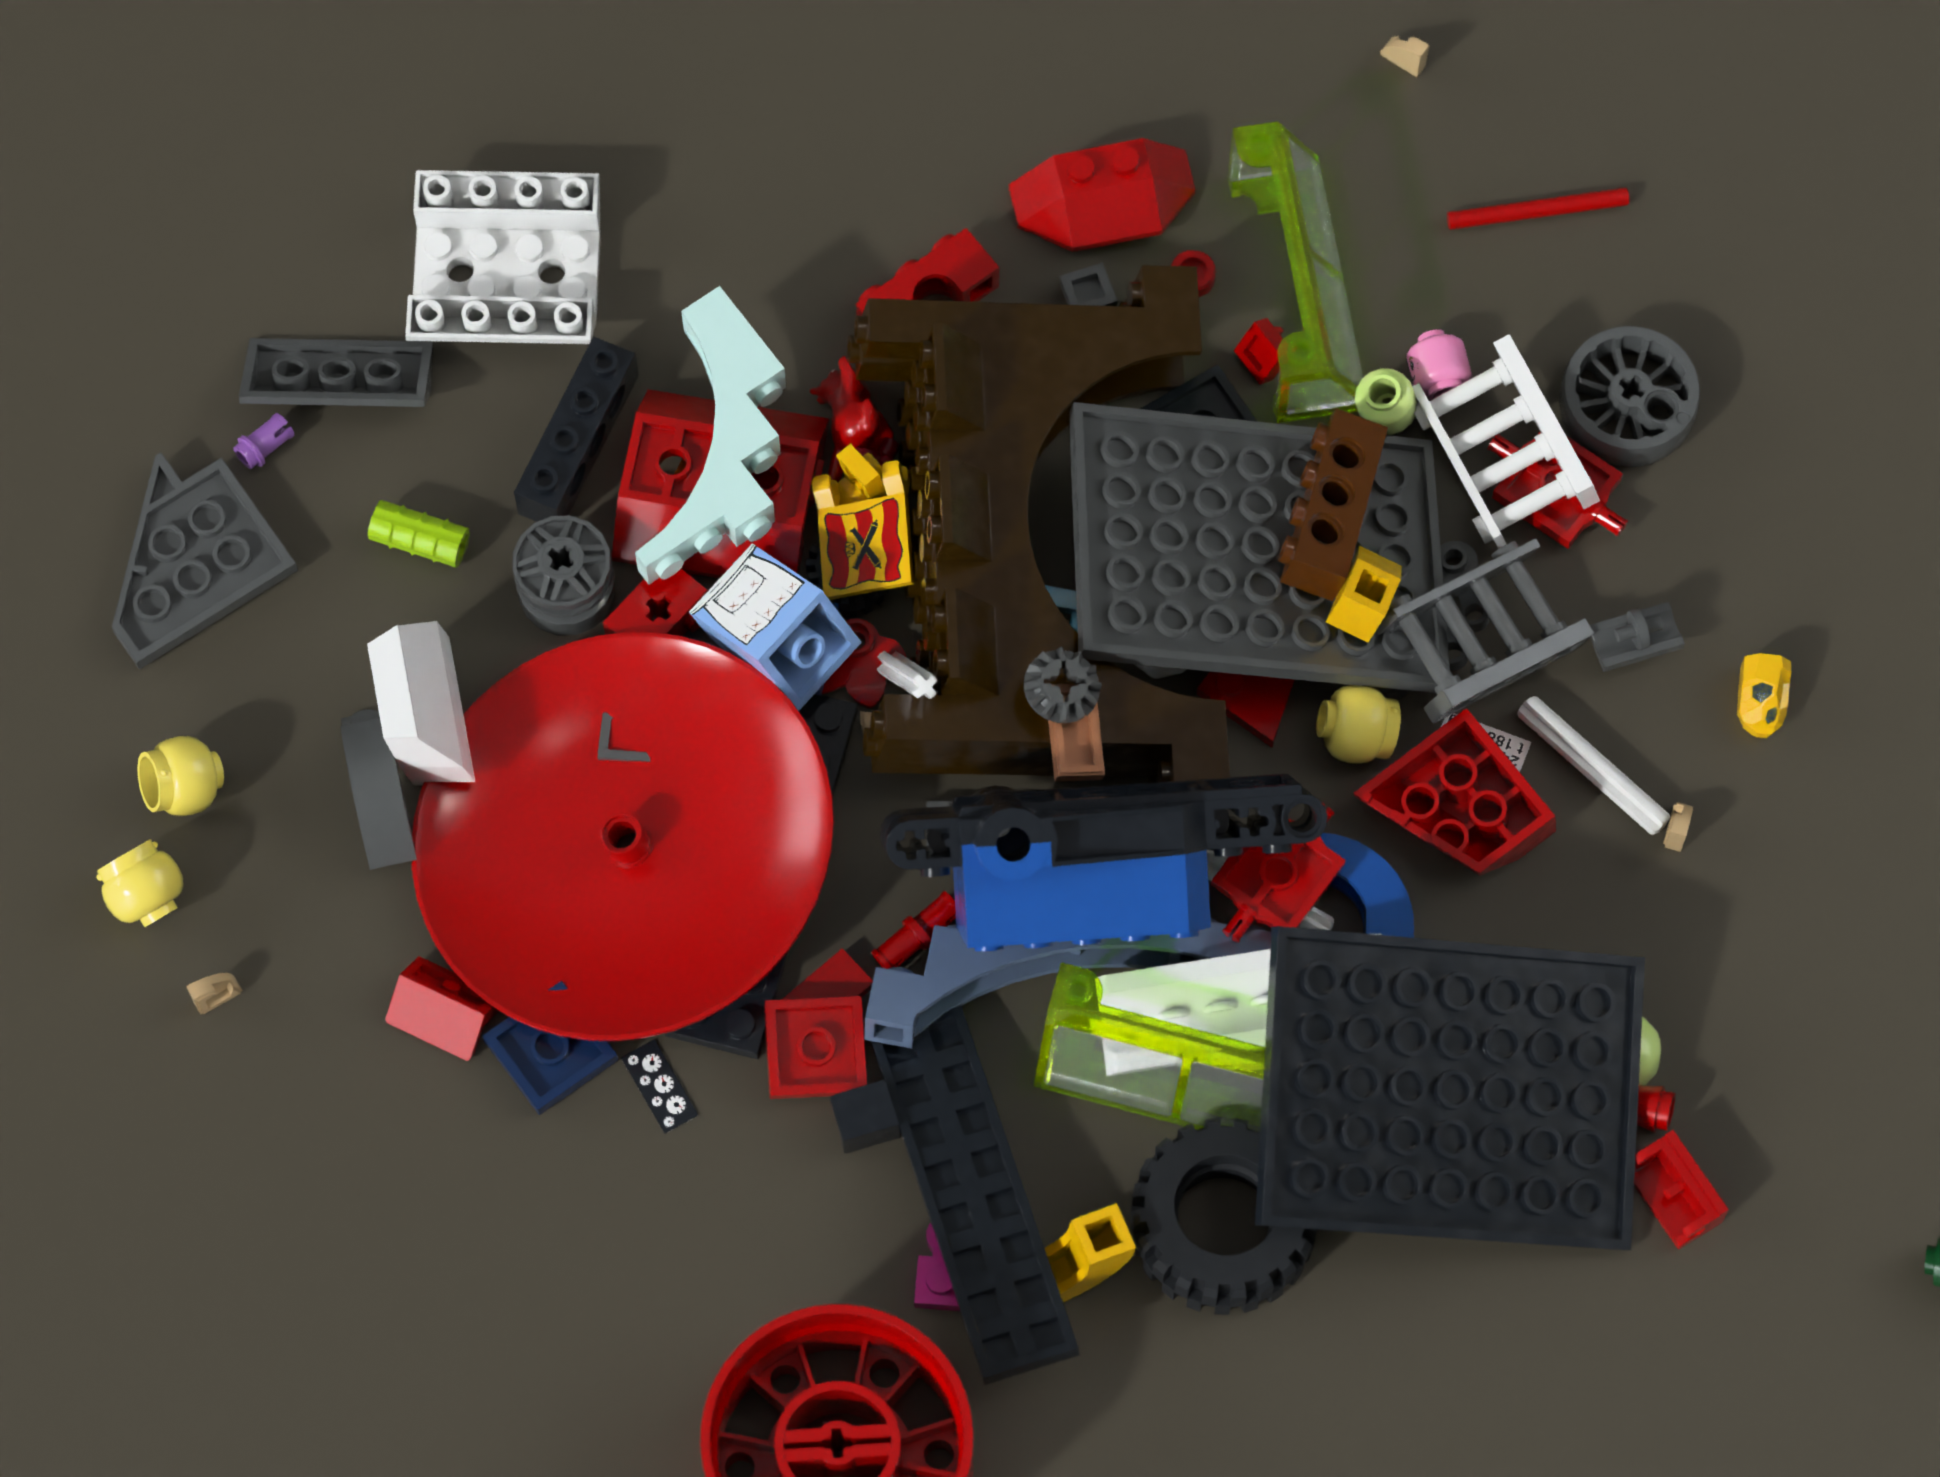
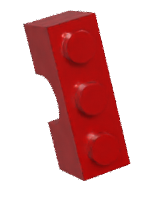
[856,228,999,315]

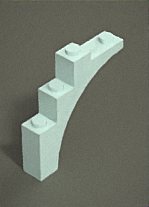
[635,286,786,584]

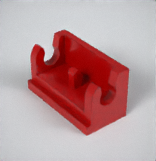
[1634,1130,1729,1250]

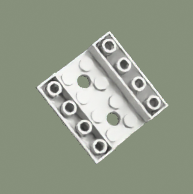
[405,170,600,344]

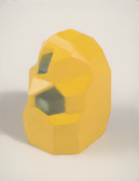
[1737,653,1791,738]

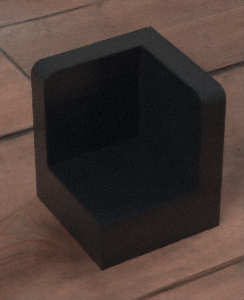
[830,1080,900,1154]

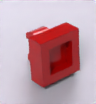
[1233,317,1298,385]

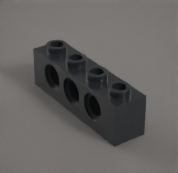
[514,336,639,522]

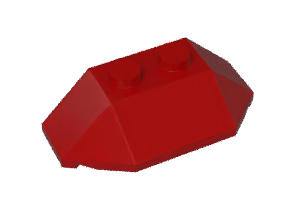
[1008,138,1196,252]

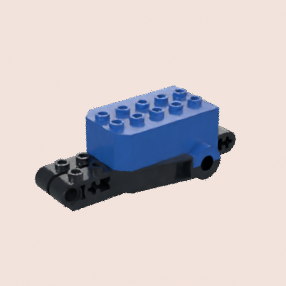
[880,774,1327,951]

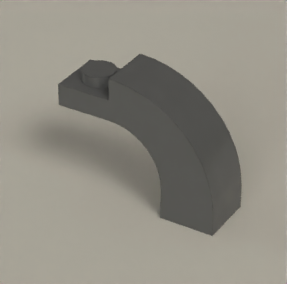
[340,709,417,870]

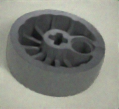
[1559,326,1700,467]

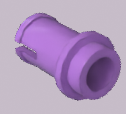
[233,413,295,469]

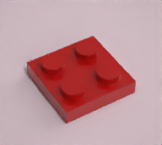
[764,996,867,1099]

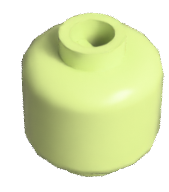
[1354,368,1418,435]

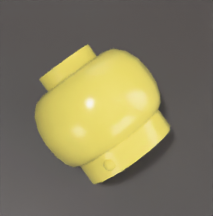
[1316,685,1401,764]
[137,736,224,816]
[97,839,184,927]

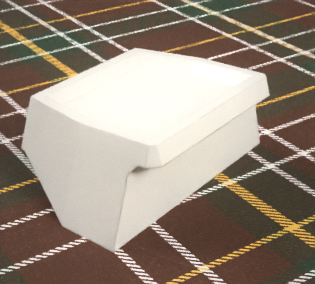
[367,621,476,785]

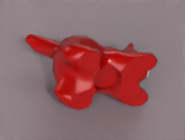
[809,355,894,482]

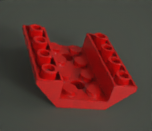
[612,389,830,578]

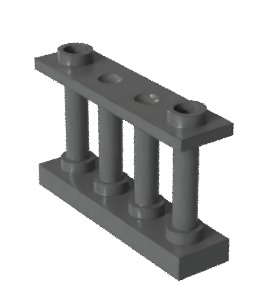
[1376,538,1595,724]

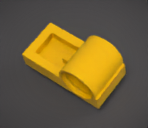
[836,443,887,505]

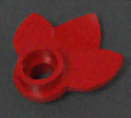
[822,618,907,708]

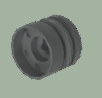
[513,515,615,636]

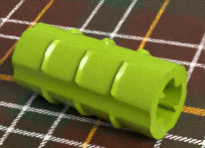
[368,500,470,568]

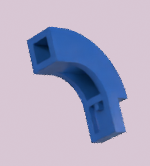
[1320,833,1414,938]

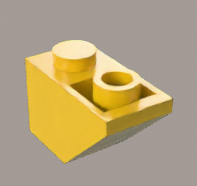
[1326,545,1402,643]

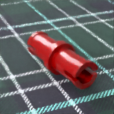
[871,891,956,969]

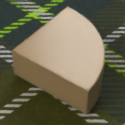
[1380,36,1429,78]
[1663,802,1693,852]
[186,973,243,1014]

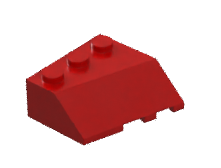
[1353,708,1556,876]

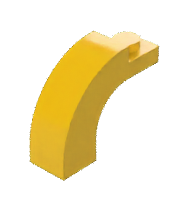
[1045,1203,1136,1302]

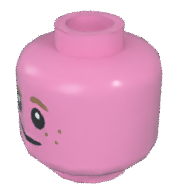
[1406,330,1472,400]

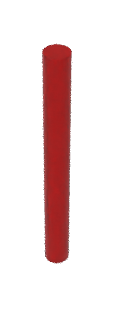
[1447,187,1629,230]

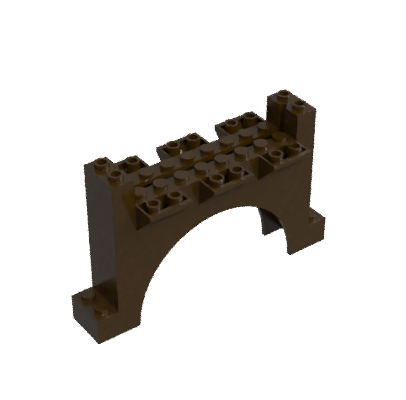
[847,265,1230,783]

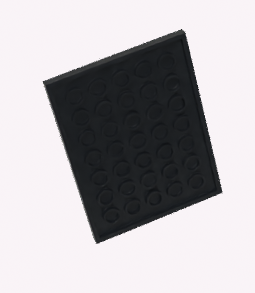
[1255,926,1645,1250]

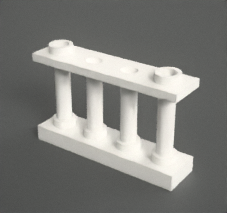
[1412,334,1600,549]

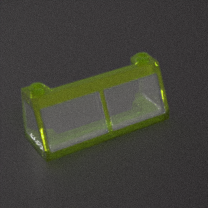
[1228,121,1363,423]
[1034,962,1265,1133]

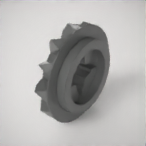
[1024,646,1102,723]

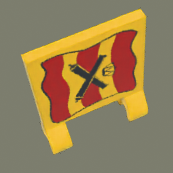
[812,460,915,600]

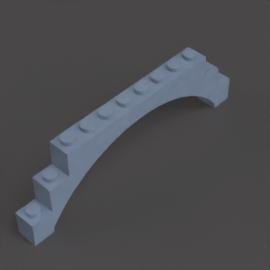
[864,918,1271,1048]

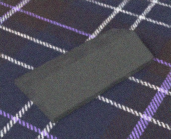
[239,338,434,407]

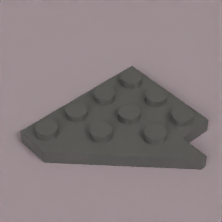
[112,452,298,669]

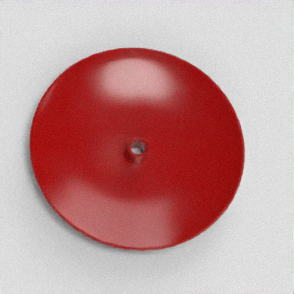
[412,632,834,1041]

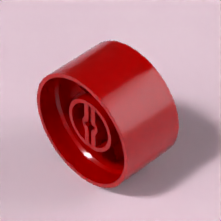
[700,1304,973,1477]

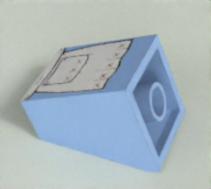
[689,543,862,711]

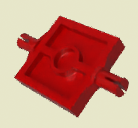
[1487,431,1629,549]
[1211,802,1346,943]

